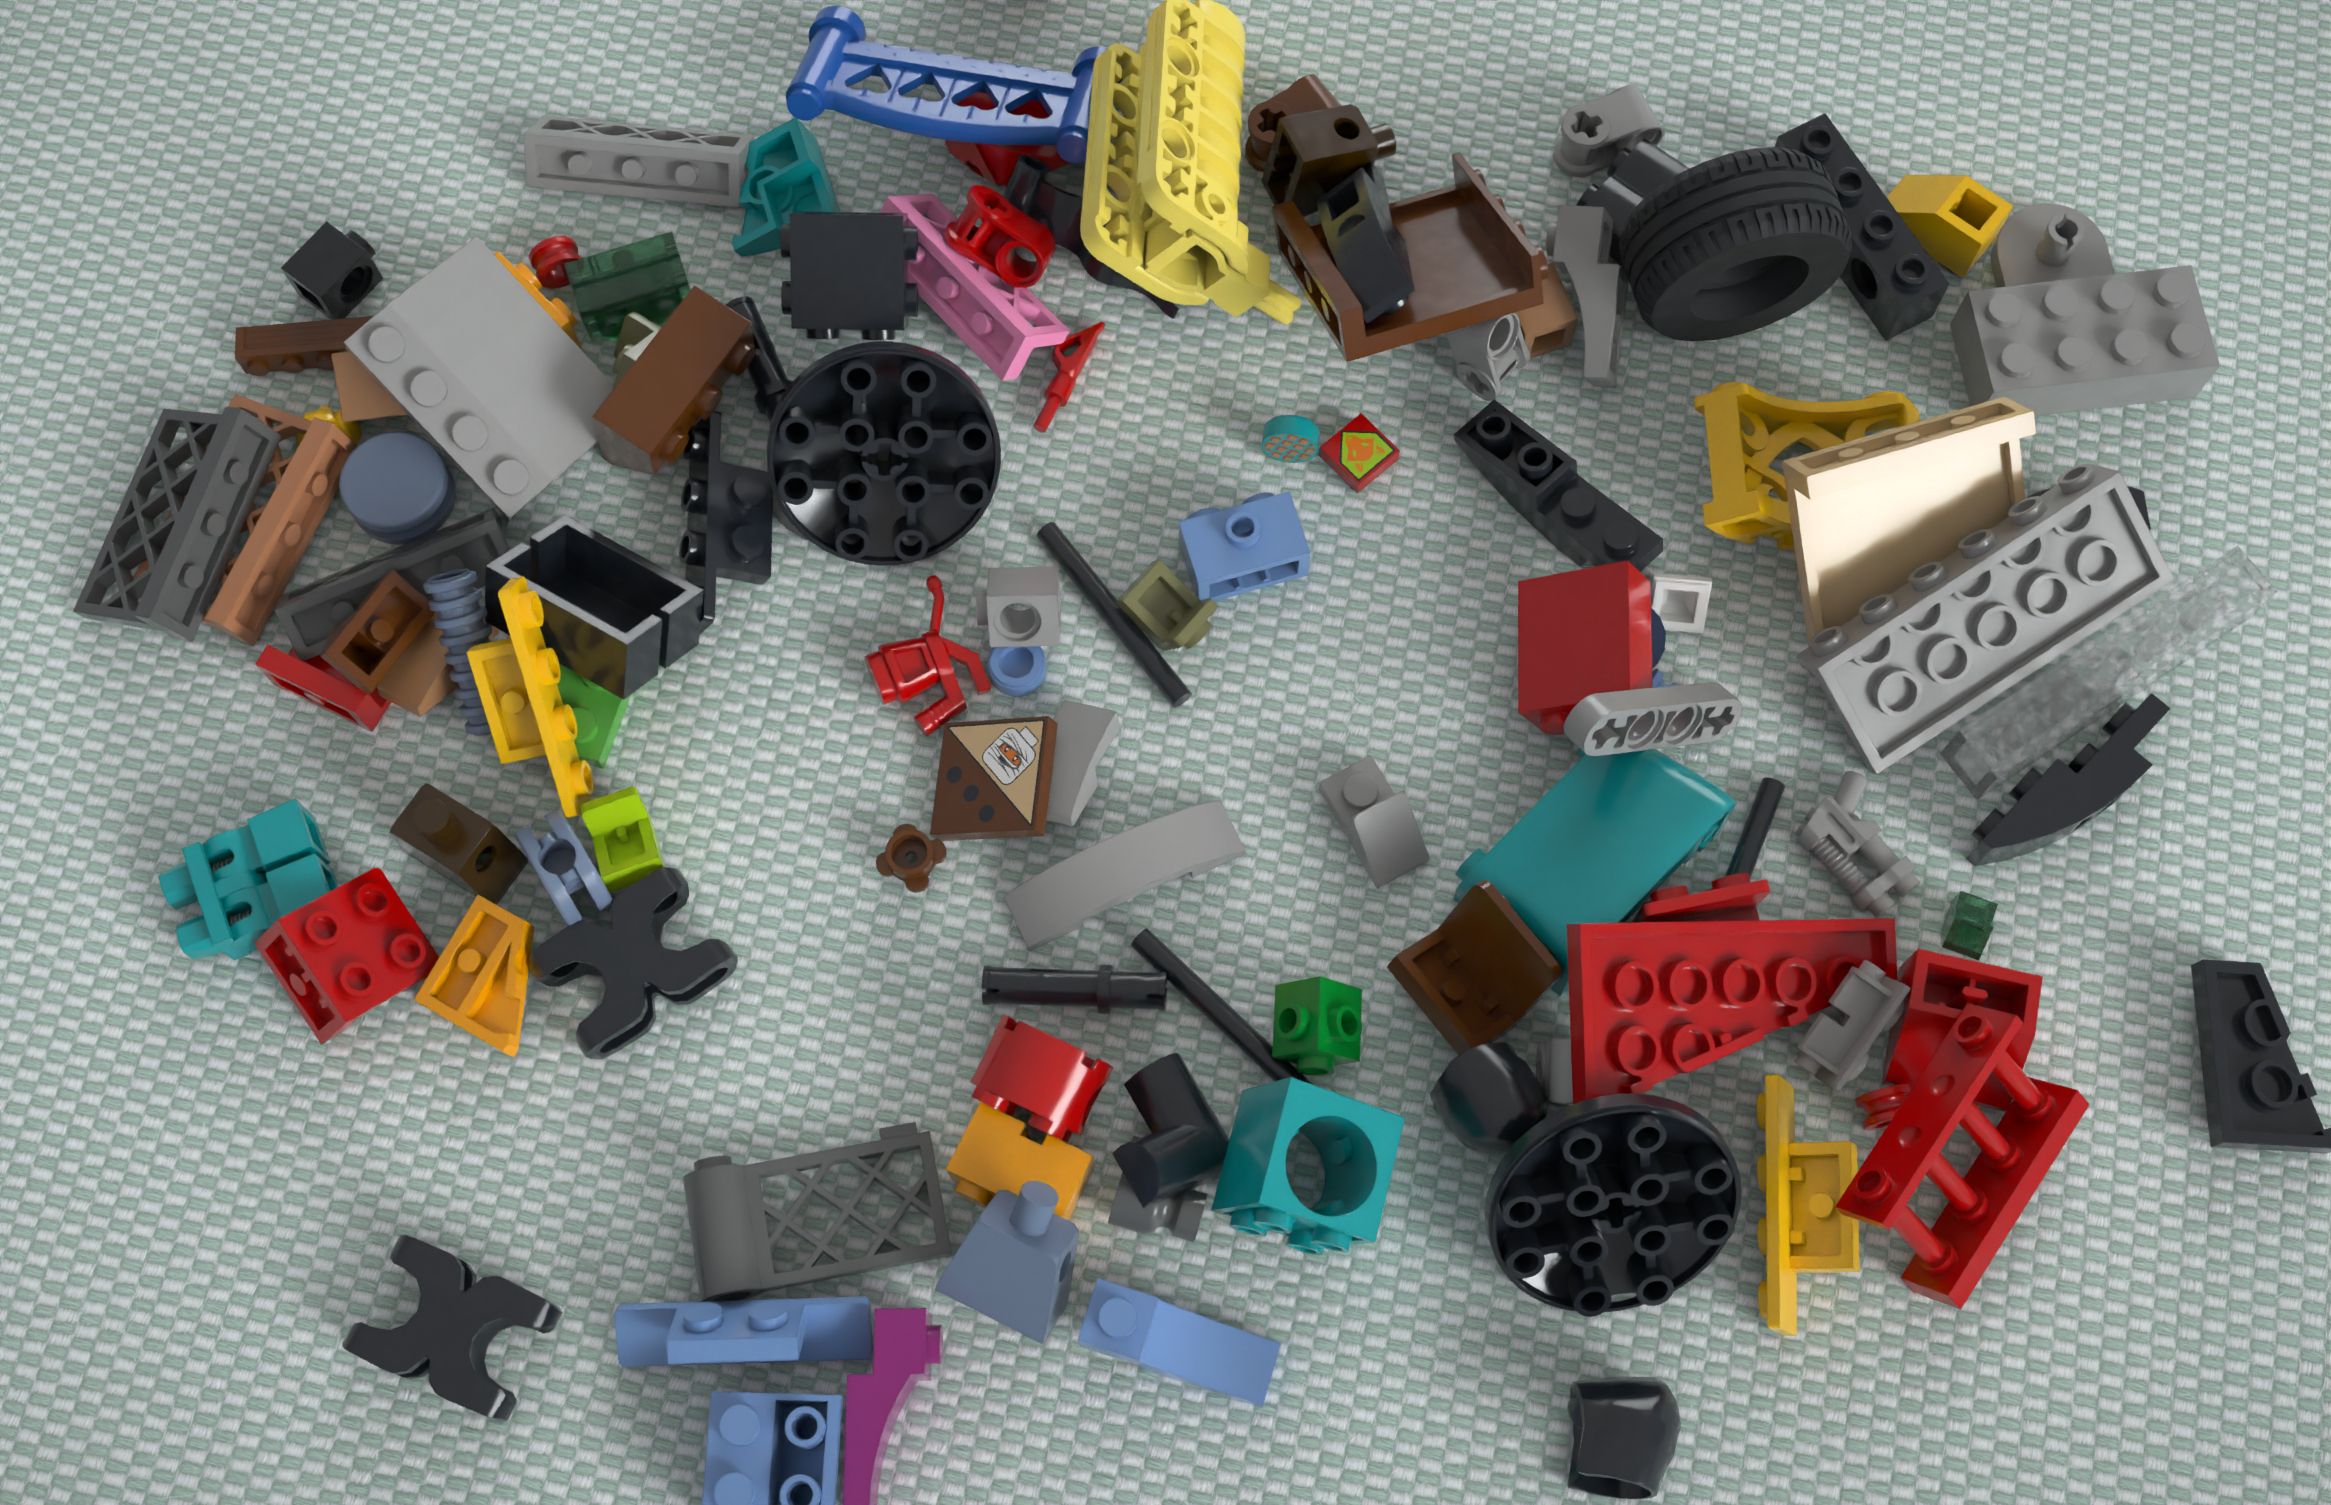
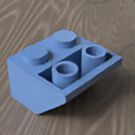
[702,1391,843,1505]

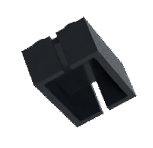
[485,515,703,700]

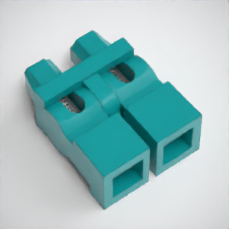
[158,798,339,960]

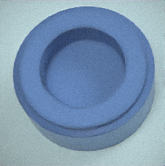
[987,646,1047,697]

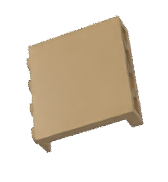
[1782,397,2036,647]

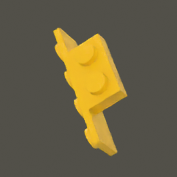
[466,576,594,818]
[1756,1075,1860,1336]

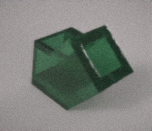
[1940,891,1998,961]

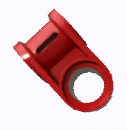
[943,185,1056,288]

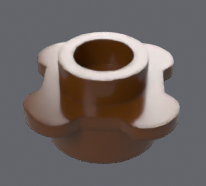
[876,824,947,893]

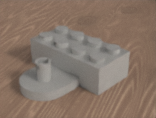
[1950,203,2220,416]

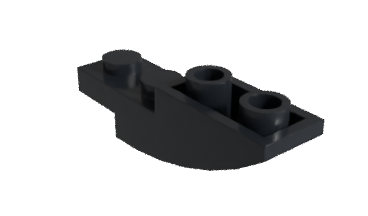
[1316,162,1415,324]
[1454,399,1663,572]
[1965,693,2170,866]

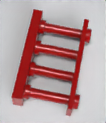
[1835,1003,2090,1310]

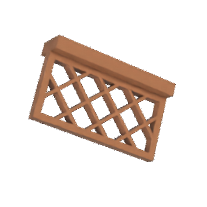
[133,394,358,647]

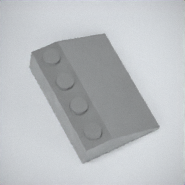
[344,236,614,522]

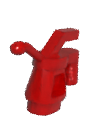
[864,575,991,736]

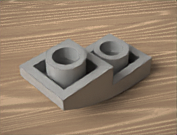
[1046,700,1120,827]

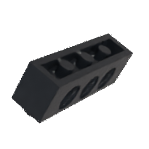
[1774,113,1950,341]

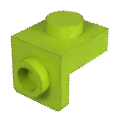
[580,786,665,893]

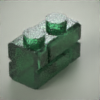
[564,231,692,341]

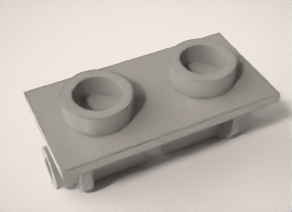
[1794,960,1911,1092]

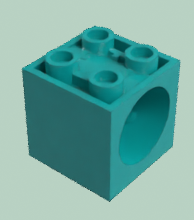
[1211,1077,1405,1255]

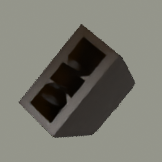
[1261,104,1396,217]
[389,783,529,905]

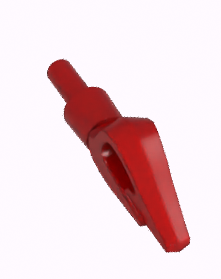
[1033,322,1105,433]

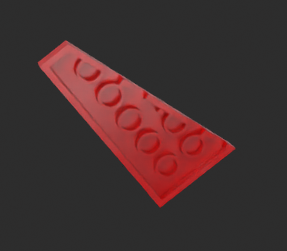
[1566,918,1898,1104]

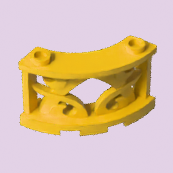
[1694,382,1920,551]

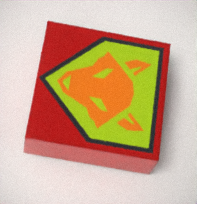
[1319,413,1400,494]

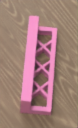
[880,194,1070,381]

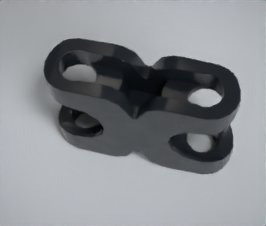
[528,867,738,1059]
[342,1235,563,1422]

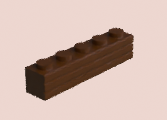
[235,316,373,376]

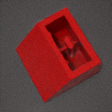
[1881,948,2043,1112]

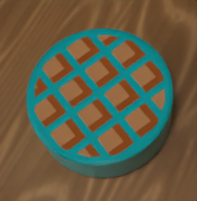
[1262,415,1320,463]

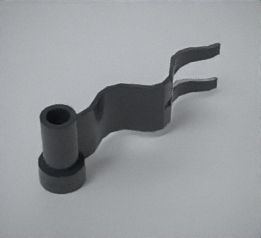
[1003,154,1179,319]

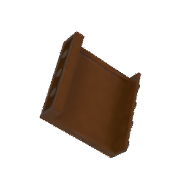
[1272,152,1548,362]

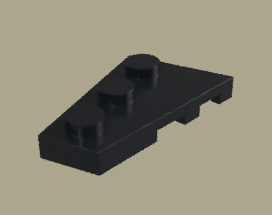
[2191,959,2331,1154]

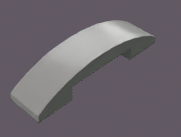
[1004,799,1246,951]

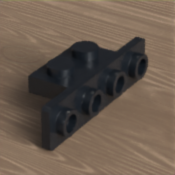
[679,411,773,634]

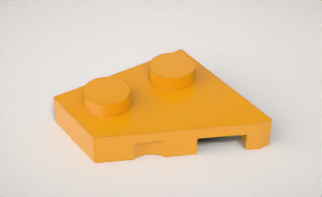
[414,895,535,1057]

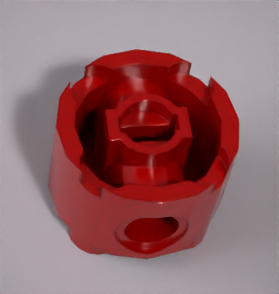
[970,1014,1113,1143]

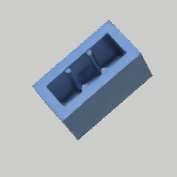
[1179,491,1310,601]

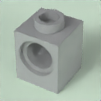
[976,566,1061,648]

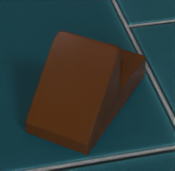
[321,570,436,695]

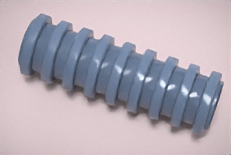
[423,569,494,736]

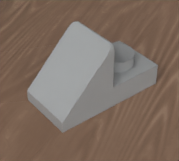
[1319,755,1430,889]

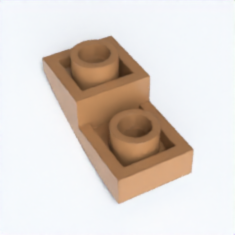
[377,612,499,717]

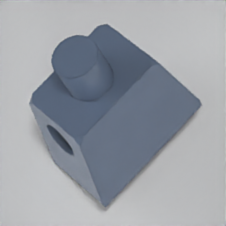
[935,1181,1079,1344]

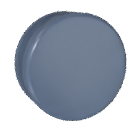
[339,432,456,545]
[515,809,613,926]

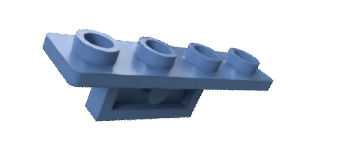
[614,1297,874,1367]

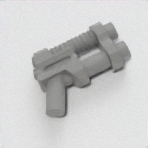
[1795,771,1920,918]

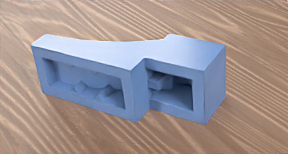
[1077,1278,1281,1408]

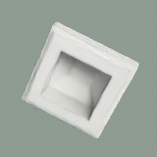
[1651,573,1712,633]

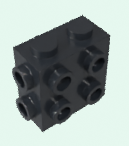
[780,211,919,340]

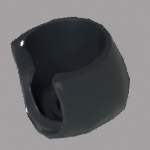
[1430,1042,1548,1153]
[1567,1376,1681,1499]

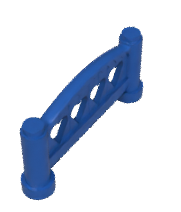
[786,6,1123,164]

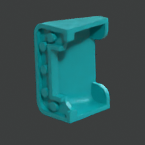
[1453,748,1737,996]

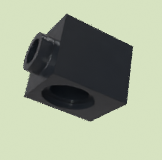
[281,221,383,319]

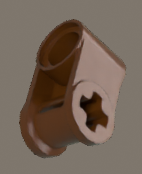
[1245,74,1342,173]

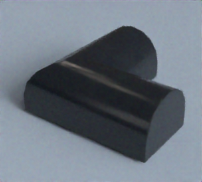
[1112,1053,1230,1208]

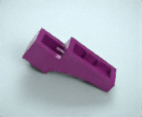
[843,1308,943,1505]

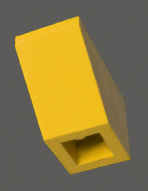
[1887,175,2013,279]

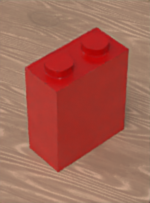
[1518,561,1653,735]

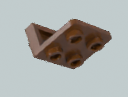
[1387,880,1562,1056]

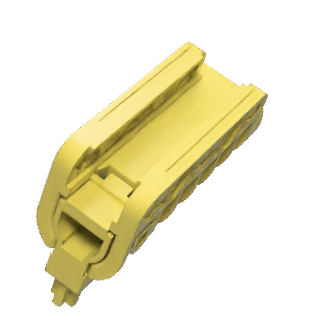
[1080,0,1301,325]

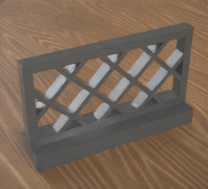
[73,407,282,642]

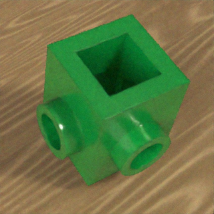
[1272,976,1362,1076]

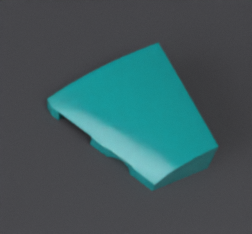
[732,118,841,257]

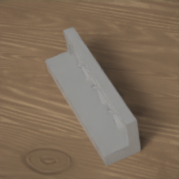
[523,115,755,207]

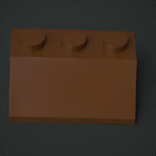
[592,285,756,475]

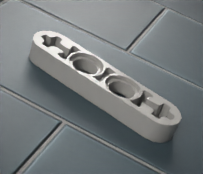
[1564,682,1742,756]

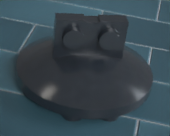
[767,341,1001,566]
[1485,1093,1742,1317]

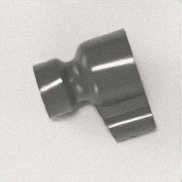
[1108,1136,1208,1243]

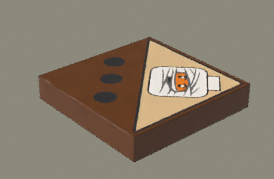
[930,716,1058,841]

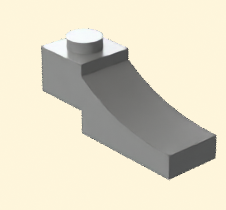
[1546,205,1629,388]

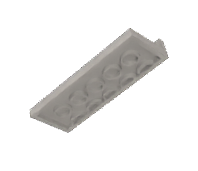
[1796,464,2174,774]

